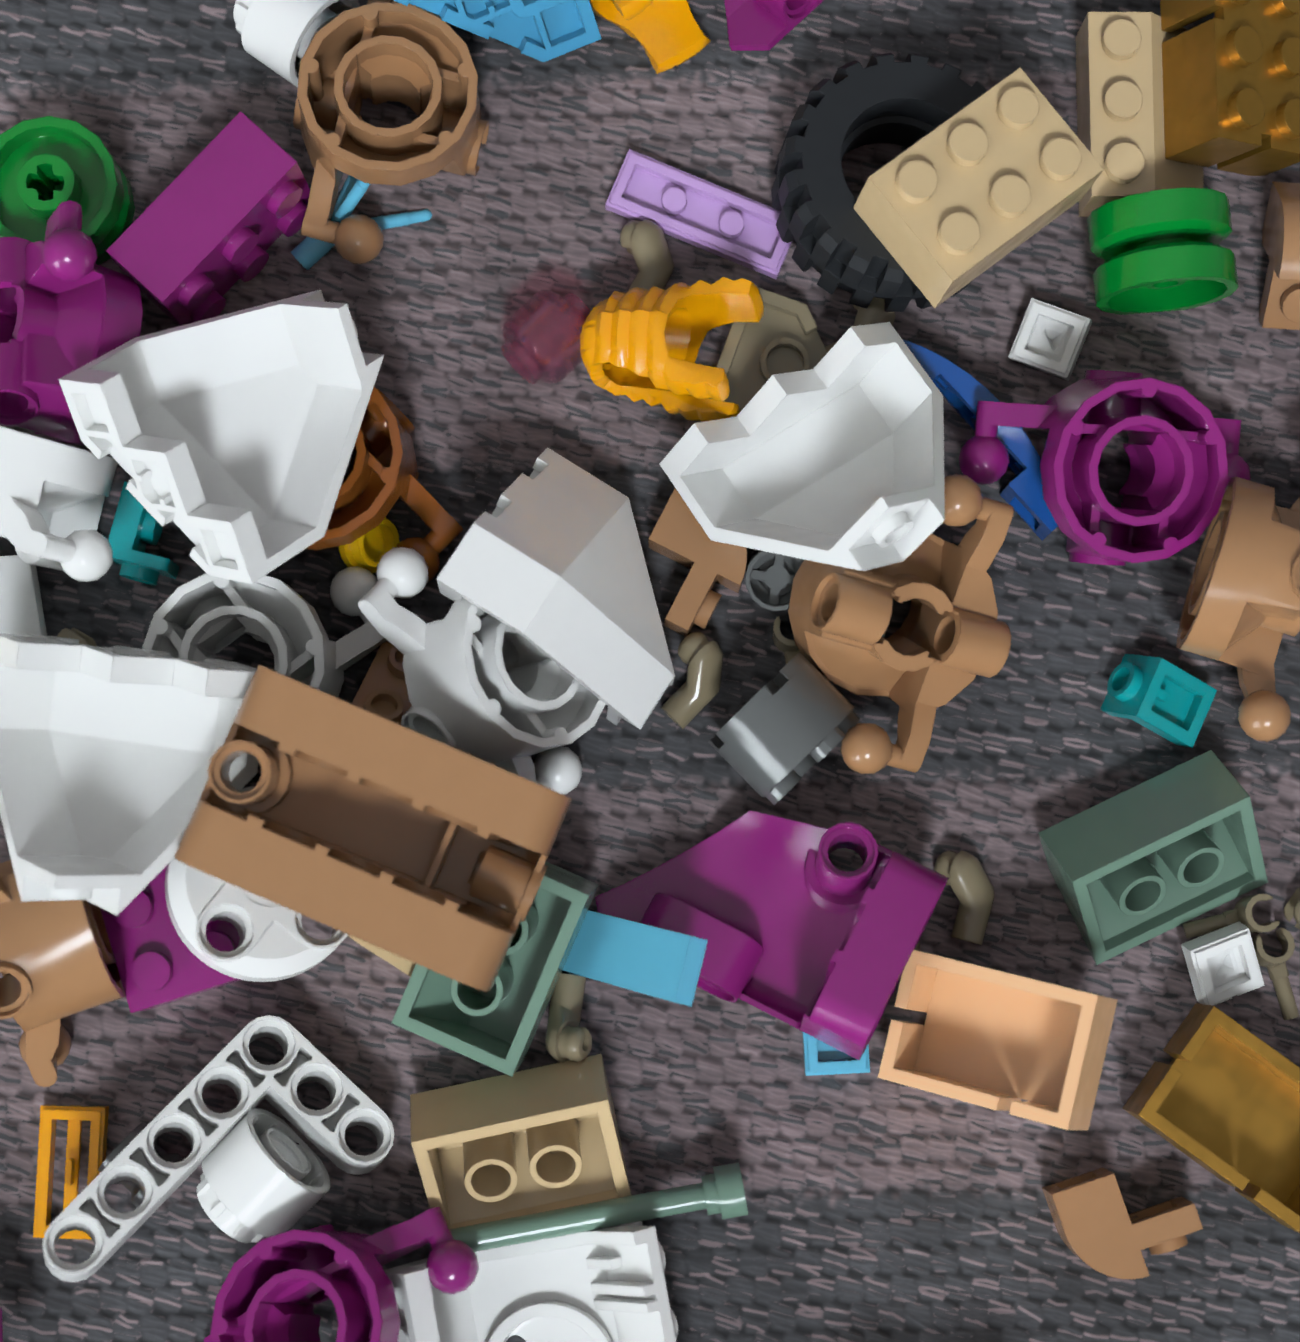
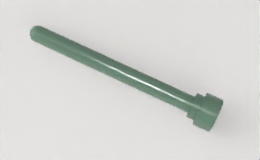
[449,1162,748,1252]

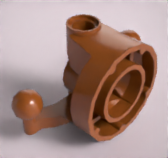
[306,387,464,583]

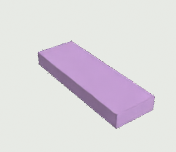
[605,149,793,279]

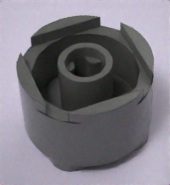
[708,652,860,805]

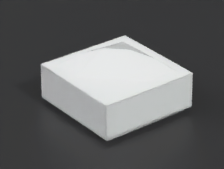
[1008,298,1092,381]
[1181,921,1265,1006]

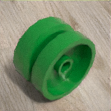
[0,116,135,265]
[1087,187,1239,315]

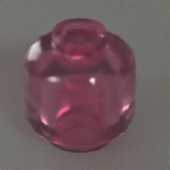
[500,290,591,384]

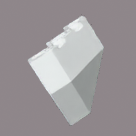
[58,289,384,584]
[660,322,945,571]
[437,447,675,730]
[0,633,258,916]

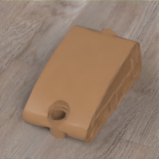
[174,665,573,992]

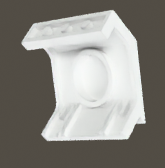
[384,1221,678,1342]

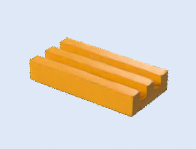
[33,1104,109,1240]

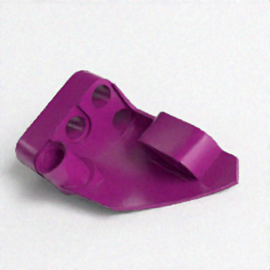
[595,810,948,1060]

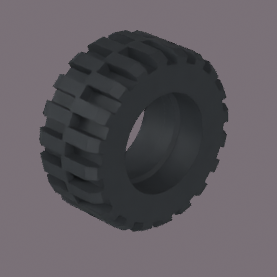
[771,53,988,312]

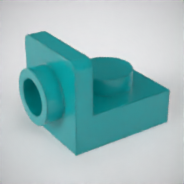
[108,482,179,585]
[1101,654,1217,748]

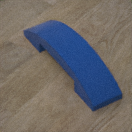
[902,339,1058,541]

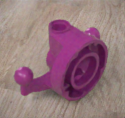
[0,201,143,446]
[958,370,1251,566]
[203,1207,479,1342]

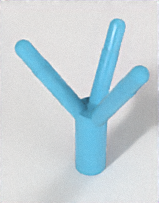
[291,175,432,270]

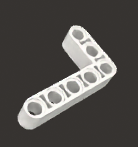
[43,1015,395,1282]

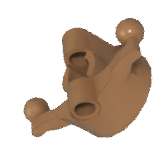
[293,0,489,264]
[788,474,1013,774]
[1176,477,1300,742]
[0,860,126,1087]

